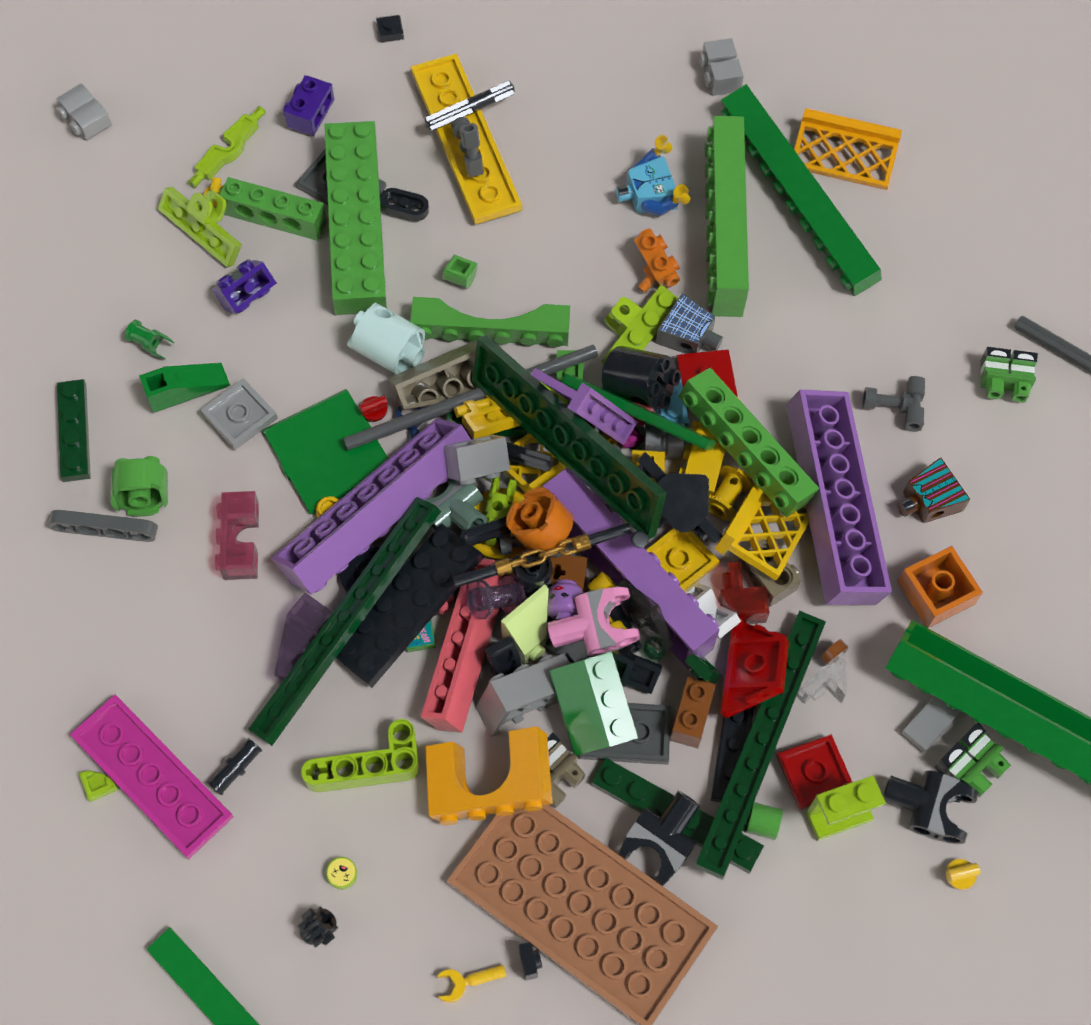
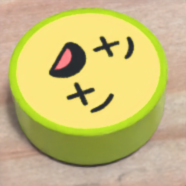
[326,857,358,890]

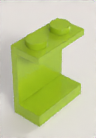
[806,775,886,841]

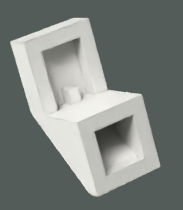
[685,582,741,639]

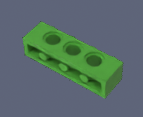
[219,177,327,241]

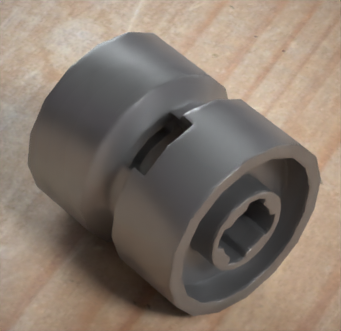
[644,423,685,459]

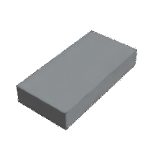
[901,696,961,753]

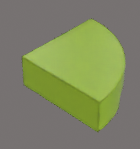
[79,771,119,802]

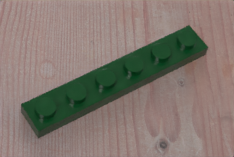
[591,758,764,874]

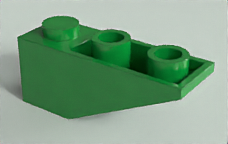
[139,362,230,413]

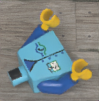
[616,135,690,216]

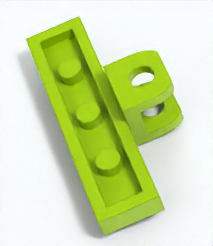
[158,186,242,267]
[601,284,678,364]

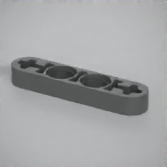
[48,510,158,542]

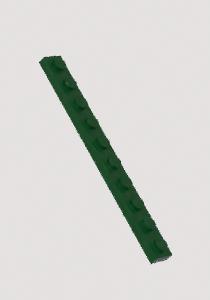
[248,497,441,746]
[694,610,826,880]

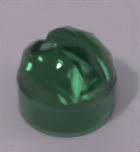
[643,638,666,662]

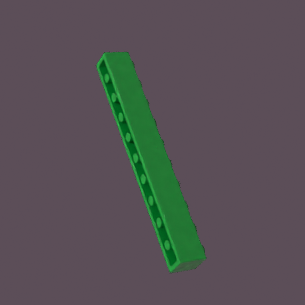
[721,84,882,296]

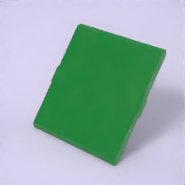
[262,389,389,515]

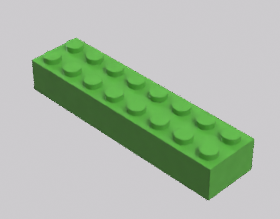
[704,116,749,317]
[324,121,387,315]

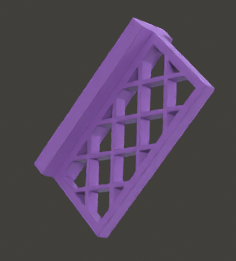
[531,368,638,445]

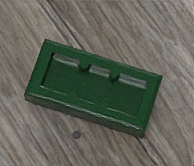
[685,654,722,684]

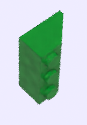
[549,652,638,756]

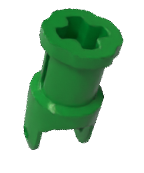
[124,319,175,359]

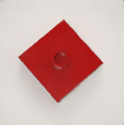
[676,349,738,397]
[776,734,852,810]

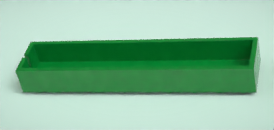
[885,620,1091,785]

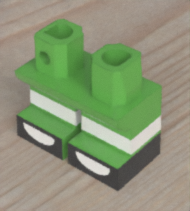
[980,347,1038,403]
[935,723,1011,798]

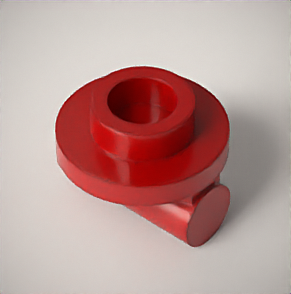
[359,395,388,422]

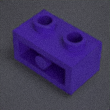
[283,75,335,136]
[212,259,277,313]

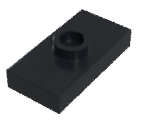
[485,635,522,677]

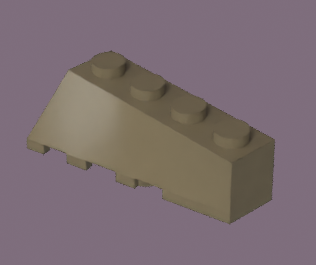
[387,340,478,410]

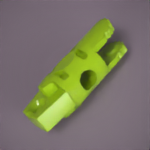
[484,477,517,546]

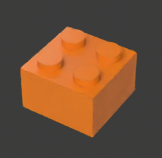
[897,546,983,628]

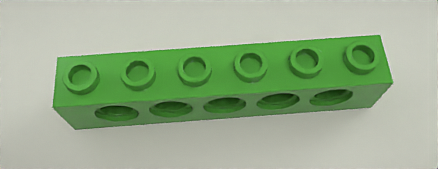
[678,368,820,517]

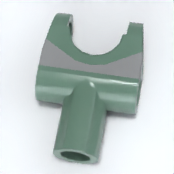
[425,479,488,531]

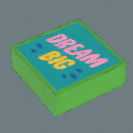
[407,620,436,653]

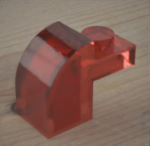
[718,562,770,624]

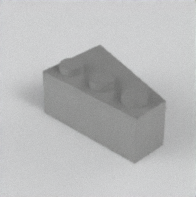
[475,654,570,737]

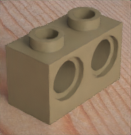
[738,540,801,607]

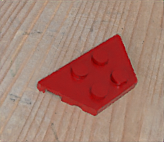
[721,617,789,718]

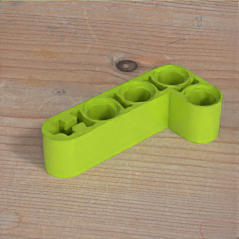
[301,719,419,792]

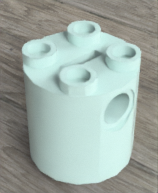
[347,303,425,374]

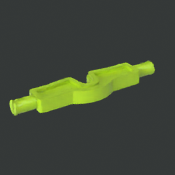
[187,106,266,189]

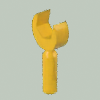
[437,965,507,1003]

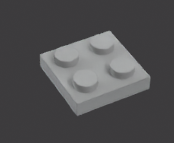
[200,378,278,450]

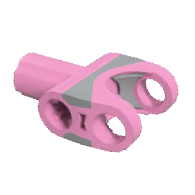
[548,587,640,656]

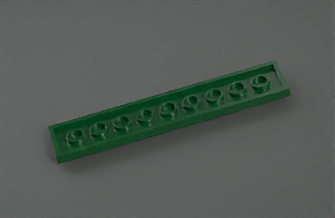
[472,335,667,539]

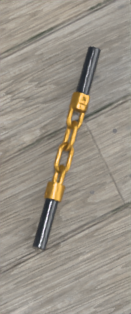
[452,523,632,588]

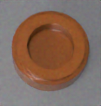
[820,639,848,666]

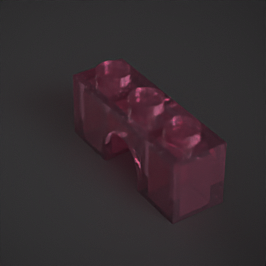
[215,491,259,580]

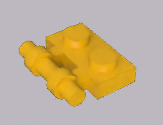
[454,395,520,439]

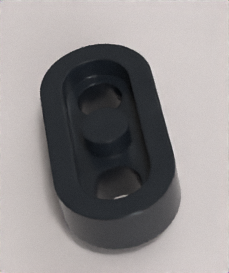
[380,188,429,221]

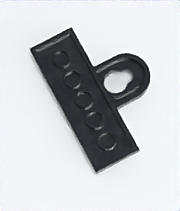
[336,523,484,688]

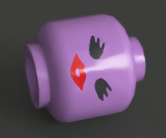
[547,579,584,620]

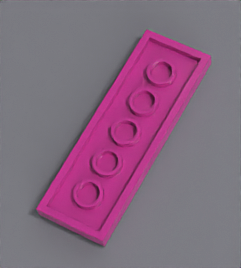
[70,694,234,860]

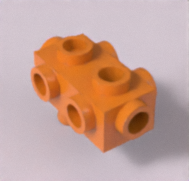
[633,228,680,293]

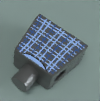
[656,293,723,354]

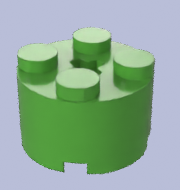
[110,456,168,517]

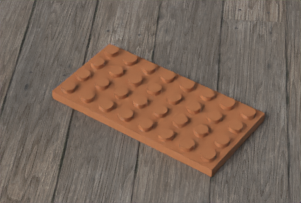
[447,805,718,1025]

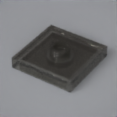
[616,580,673,650]

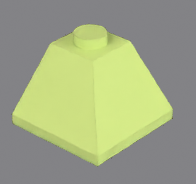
[501,584,549,665]

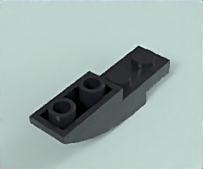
[545,636,662,694]

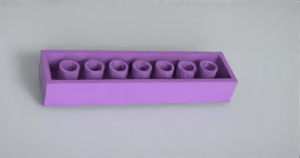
[786,389,892,605]
[272,418,471,595]

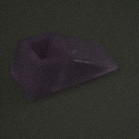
[274,593,332,686]

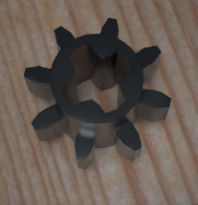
[298,907,338,947]

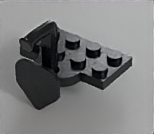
[630,452,723,549]

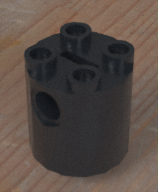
[601,346,681,409]

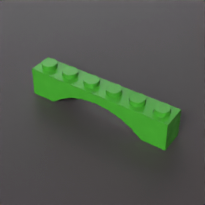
[410,297,570,347]

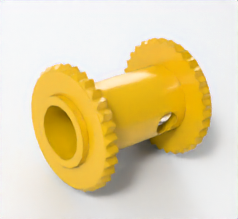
[708,465,754,521]

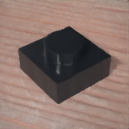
[376,15,404,43]
[519,942,542,981]

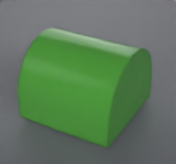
[443,254,477,288]
[746,802,783,840]

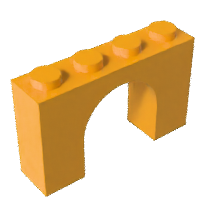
[426,726,553,825]

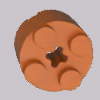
[506,487,574,551]

